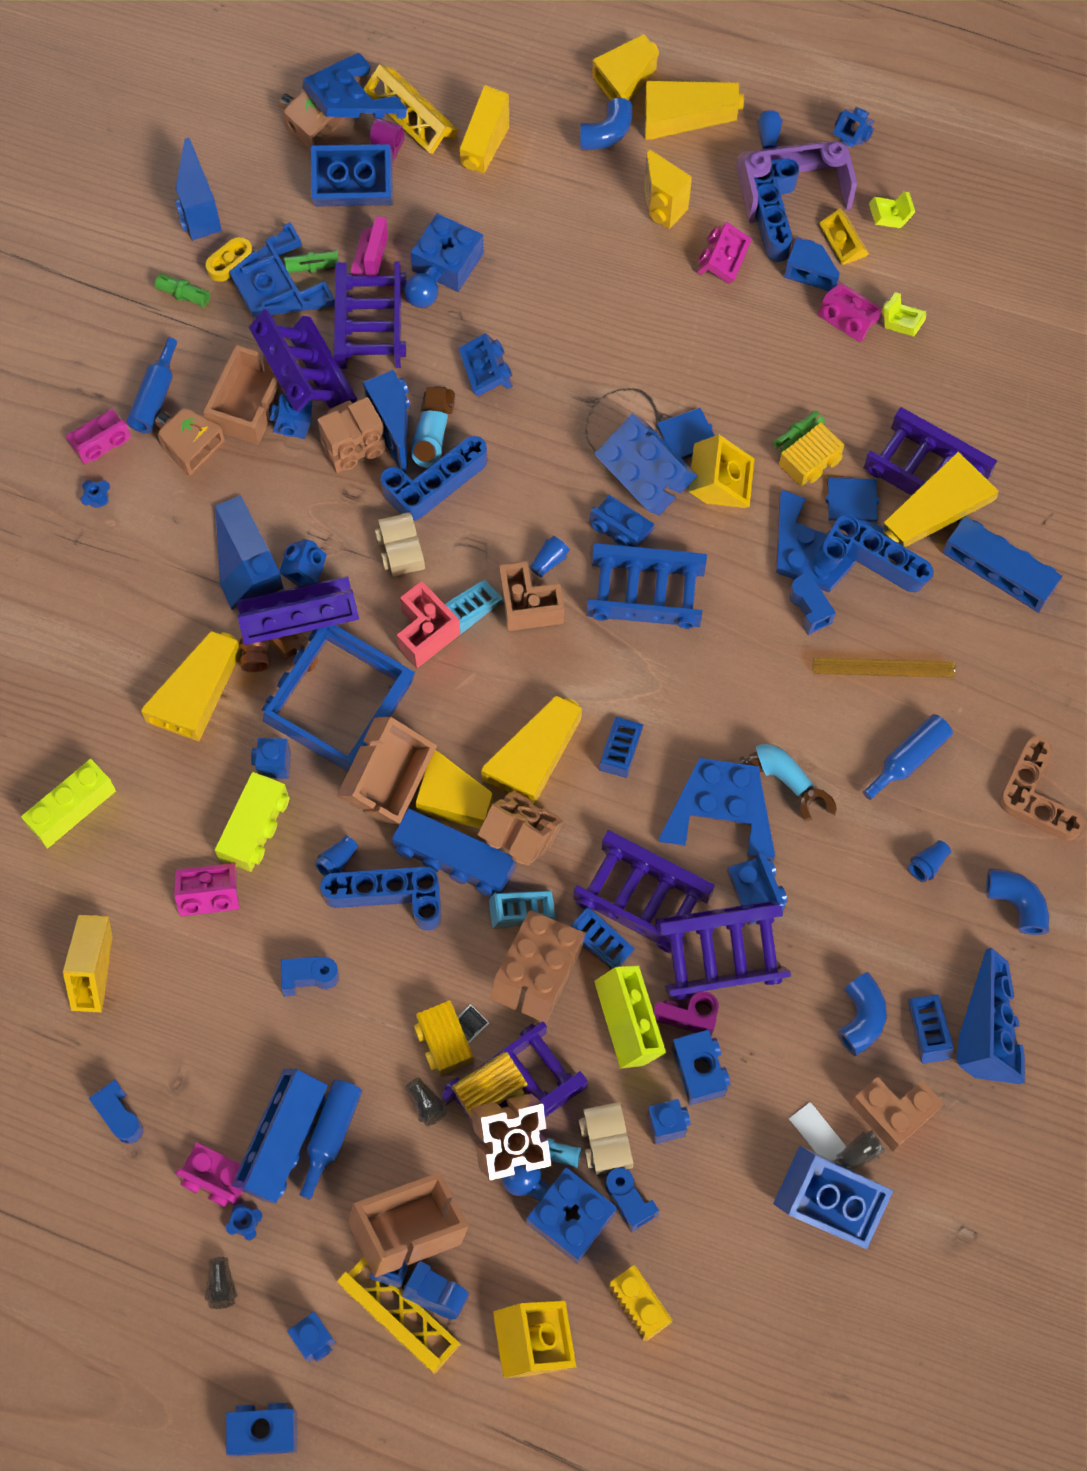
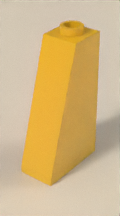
[645,81,744,140]
[884,452,999,547]
[141,631,241,741]
[481,696,582,805]

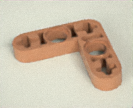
[1000,736,1085,841]

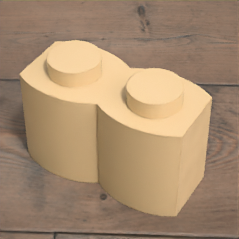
[375,512,425,577]
[578,1102,633,1176]

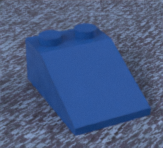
[174,138,222,241]
[363,370,410,474]
[773,1146,893,1249]

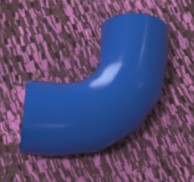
[580,98,632,150]
[986,869,1049,935]
[838,972,887,1056]

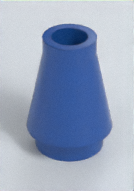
[757,111,783,149]
[529,536,570,578]
[315,835,358,876]
[908,840,951,882]

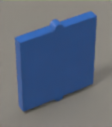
[657,408,715,460]
[825,478,880,522]

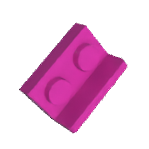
[351,216,388,276]
[696,221,752,284]
[817,283,882,342]
[65,408,131,465]
[174,863,239,916]
[176,1142,243,1207]

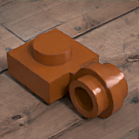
[268,632,318,672]

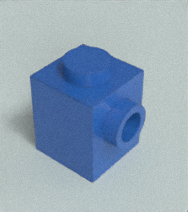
[251,738,291,779]
[647,1099,691,1144]
[287,1311,336,1362]

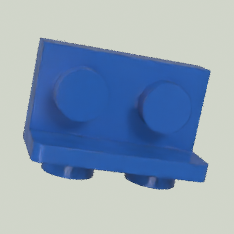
[459,333,513,397]
[589,494,655,547]
[727,851,787,925]

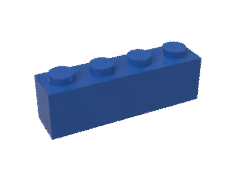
[942,516,1062,613]
[392,808,516,897]
[231,1069,328,1204]

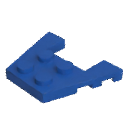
[302,53,407,118]
[229,222,335,318]
[776,490,884,593]
[659,758,775,860]

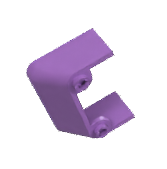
[736,141,857,223]

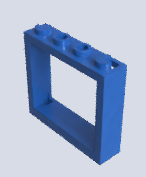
[261,625,415,772]

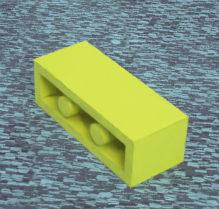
[21,759,116,849]
[215,772,290,872]
[594,966,666,1068]

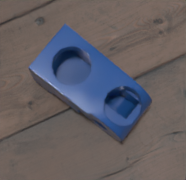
[790,575,836,635]
[281,957,339,997]
[89,1080,143,1144]
[606,1168,660,1232]
[402,1260,469,1320]

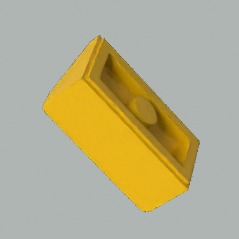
[818,208,869,265]

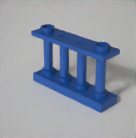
[587,543,707,629]

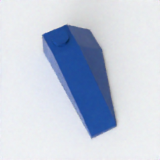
[215,495,284,610]
[956,948,1025,1084]

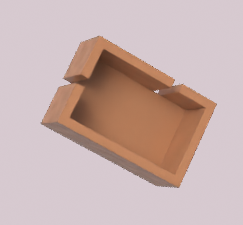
[203,345,284,445]
[336,717,437,824]
[490,910,586,1023]
[348,1172,469,1278]

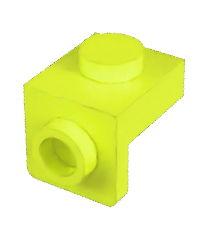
[869,191,915,228]
[882,292,926,337]

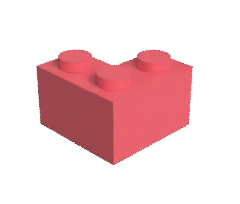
[397,581,461,668]

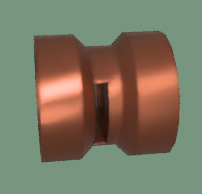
[239,637,270,672]

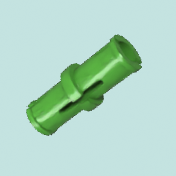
[284,250,339,274]
[155,273,210,308]
[773,410,825,454]

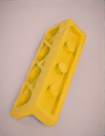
[364,64,459,154]
[337,1257,461,1374]

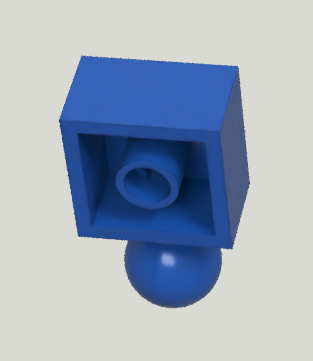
[404,213,484,308]
[501,1165,617,1264]

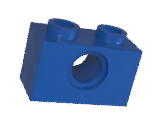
[671,1030,730,1106]
[226,1403,297,1457]

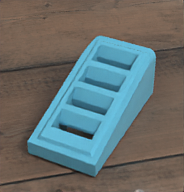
[445,580,503,635]
[489,890,556,928]

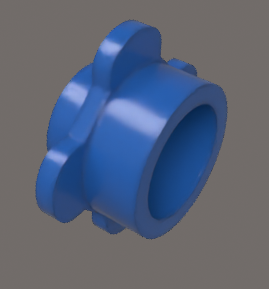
[81,480,110,508]
[226,1204,263,1240]

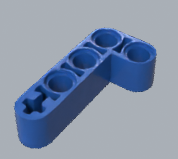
[754,158,799,262]
[380,436,487,521]
[815,515,934,592]
[320,867,441,931]

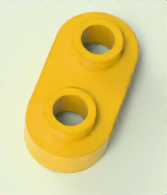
[206,237,253,282]

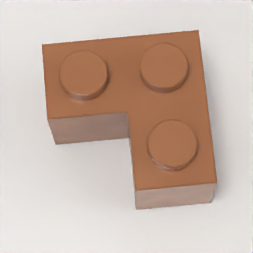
[499,562,565,631]
[850,1076,944,1152]

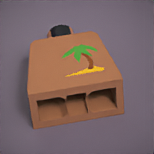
[279,91,344,151]
[155,408,225,476]

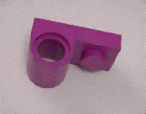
[370,118,405,163]
[654,991,719,1037]

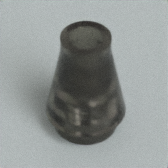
[405,1078,447,1126]
[836,1130,885,1169]
[205,1257,237,1309]

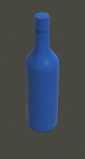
[126,337,178,433]
[863,714,953,800]
[299,1079,362,1200]

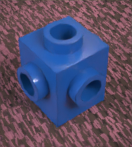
[833,106,875,147]
[269,394,313,439]
[279,539,327,587]

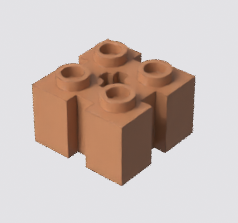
[317,397,386,473]
[478,790,564,866]
[471,1094,551,1180]

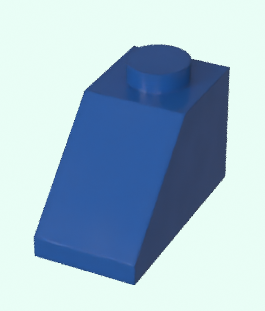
[784,237,840,292]

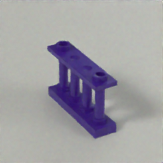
[334,262,406,369]
[248,309,358,412]
[863,407,997,522]
[236,576,359,645]
[573,830,715,954]
[655,900,791,1000]
[442,1022,588,1143]

